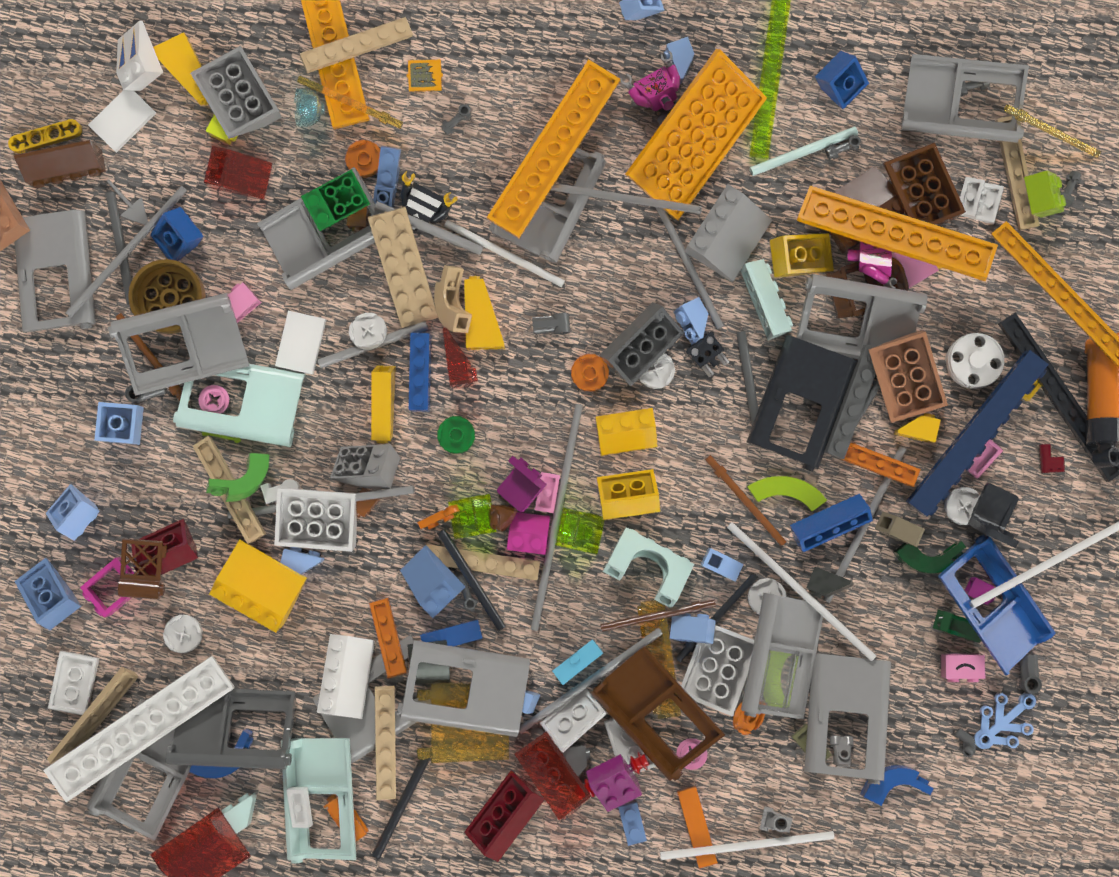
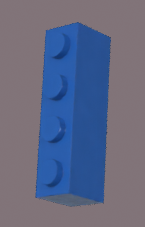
[408,333,432,412]
[790,494,873,552]

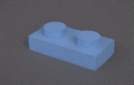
[618,801,647,846]

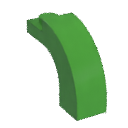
[206,453,269,502]

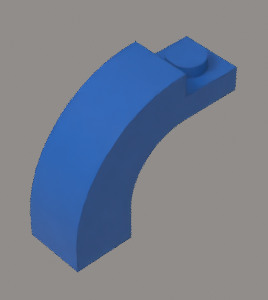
[189,729,254,778]
[860,765,934,806]

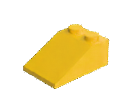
[770,233,834,278]

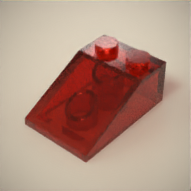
[443,328,478,389]

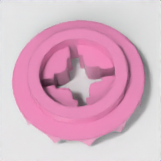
[199,385,230,414]
[676,738,707,770]

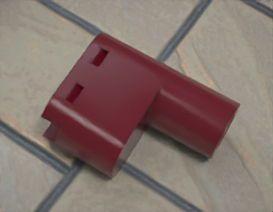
[1039,444,1065,473]

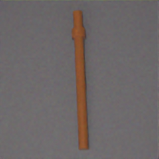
[115,313,190,404]
[705,455,787,546]

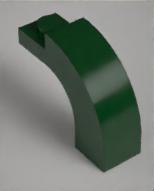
[893,541,966,573]
[933,610,981,643]

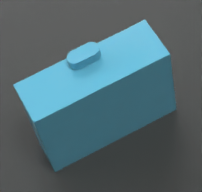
[552,639,603,685]

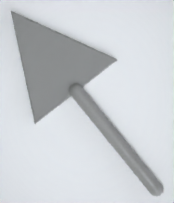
[107,179,148,225]

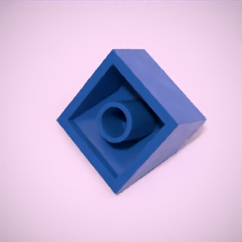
[815,51,869,109]
[150,207,204,261]

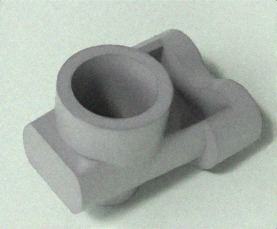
[830,736,854,767]
[760,806,793,833]

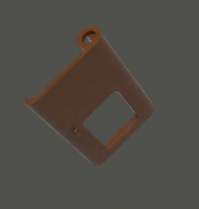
[590,646,725,781]

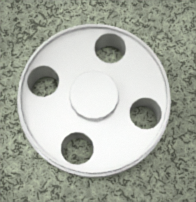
[945,333,1004,389]

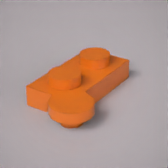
[417,504,460,530]

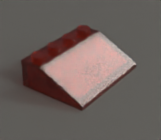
[150,807,251,877]

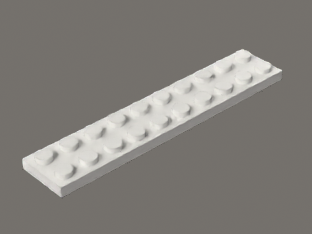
[43,655,234,802]

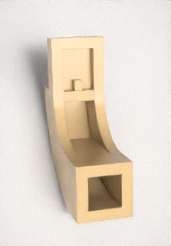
[434,265,472,333]

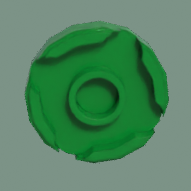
[437,416,475,454]

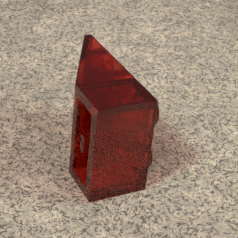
[204,146,273,200]

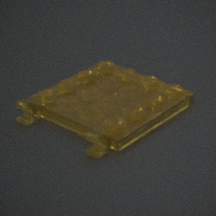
[417,682,509,763]

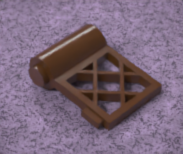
[118,538,167,599]

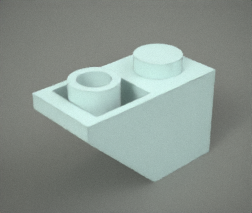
[218,792,257,838]

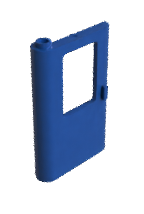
[938,535,1056,676]

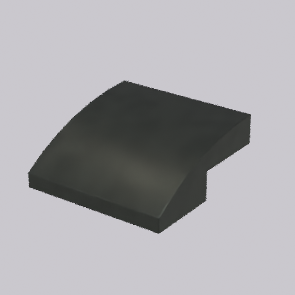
[407,640,450,685]

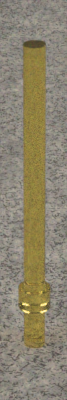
[297,75,403,129]
[1004,104,1101,158]

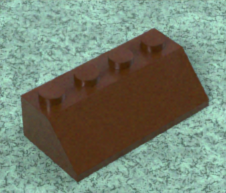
[14,140,106,188]

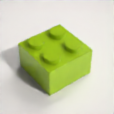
[1024,170,1066,218]

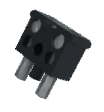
[684,332,729,377]

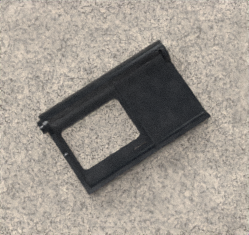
[746,335,857,472]

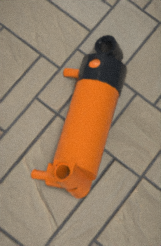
[1085,333,1119,468]

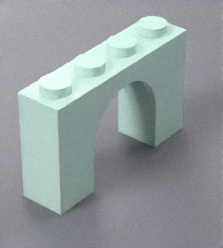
[603,527,694,608]

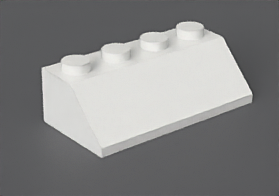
[317,634,375,719]

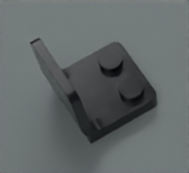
[968,483,1020,548]

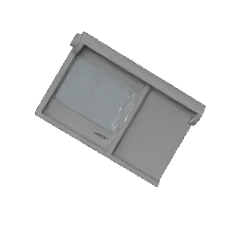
[741,593,825,719]

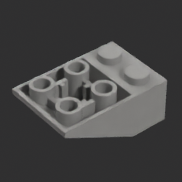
[330,444,401,490]

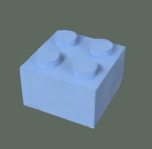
[94,402,144,445]

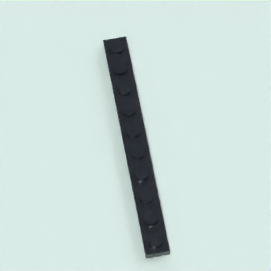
[998,312,1119,482]

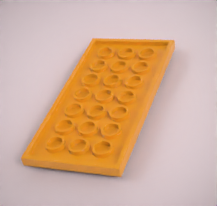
[625,49,767,220]

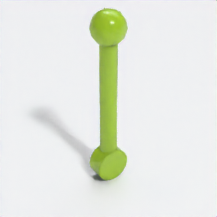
[202,432,241,443]

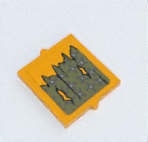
[406,59,443,92]

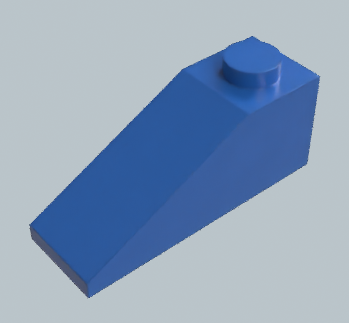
[420,620,483,646]

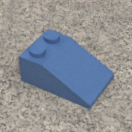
[400,545,465,618]
[14,558,81,630]

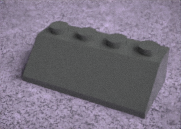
[599,302,684,386]

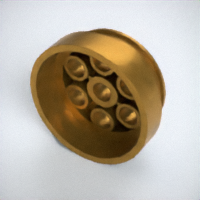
[128,259,206,334]

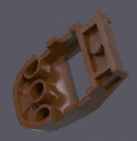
[825,257,909,319]

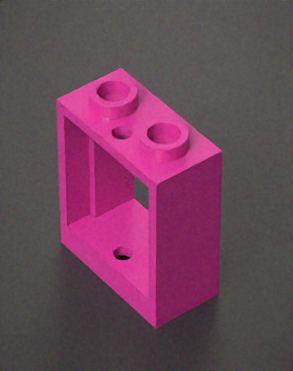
[80,557,134,617]

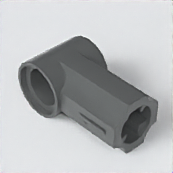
[532,313,571,334]
[125,385,167,403]
[1019,654,1042,694]

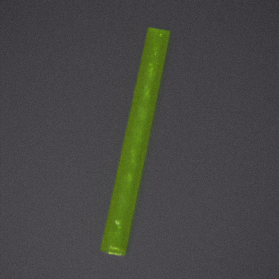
[749,0,791,159]

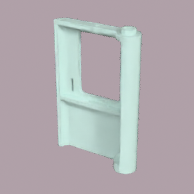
[173,364,305,447]
[281,738,356,863]

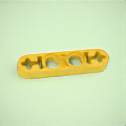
[8,119,82,154]

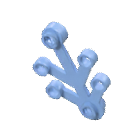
[974,693,1036,749]

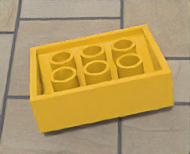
[209,540,307,633]

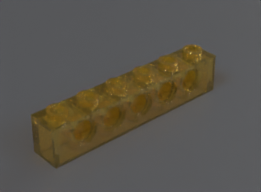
[637,600,681,719]

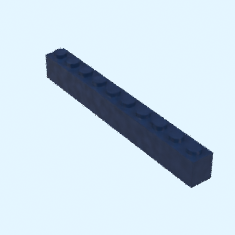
[905,350,1049,517]

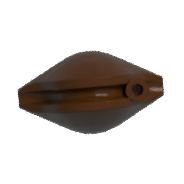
[488,504,517,532]

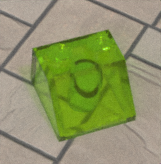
[448,494,497,540]
[555,508,605,554]

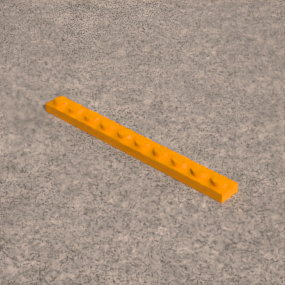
[991,221,1119,368]

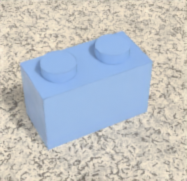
[670,613,716,644]

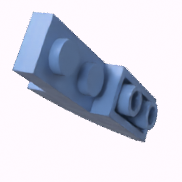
[371,146,401,216]

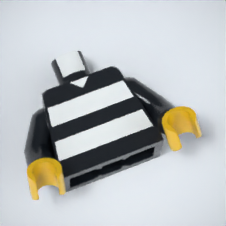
[401,171,458,232]

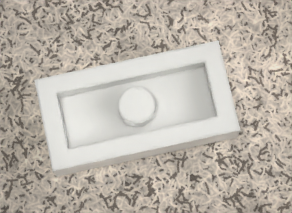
[287,787,313,828]

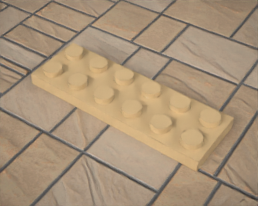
[368,207,438,328]

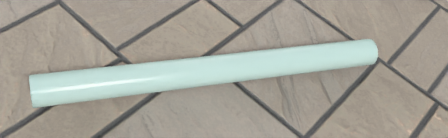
[750,126,858,176]

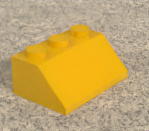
[595,408,658,456]
[597,469,660,520]

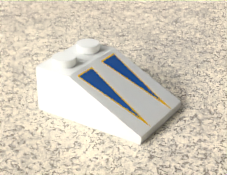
[116,21,163,91]

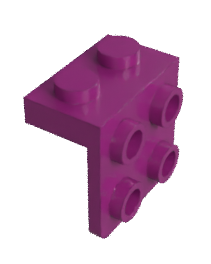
[497,455,547,512]

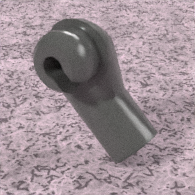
[955,728,976,758]

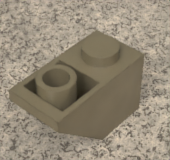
[875,512,925,547]

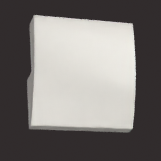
[960,177,1004,224]

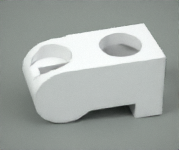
[261,479,300,504]

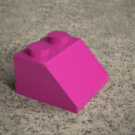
[507,512,550,555]

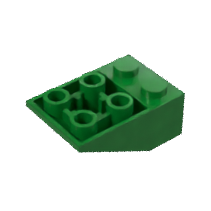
[300,169,370,231]

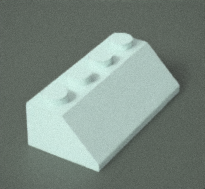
[740,259,793,341]

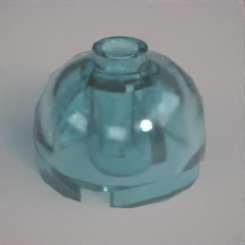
[294,88,325,127]

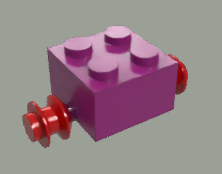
[575,752,650,812]

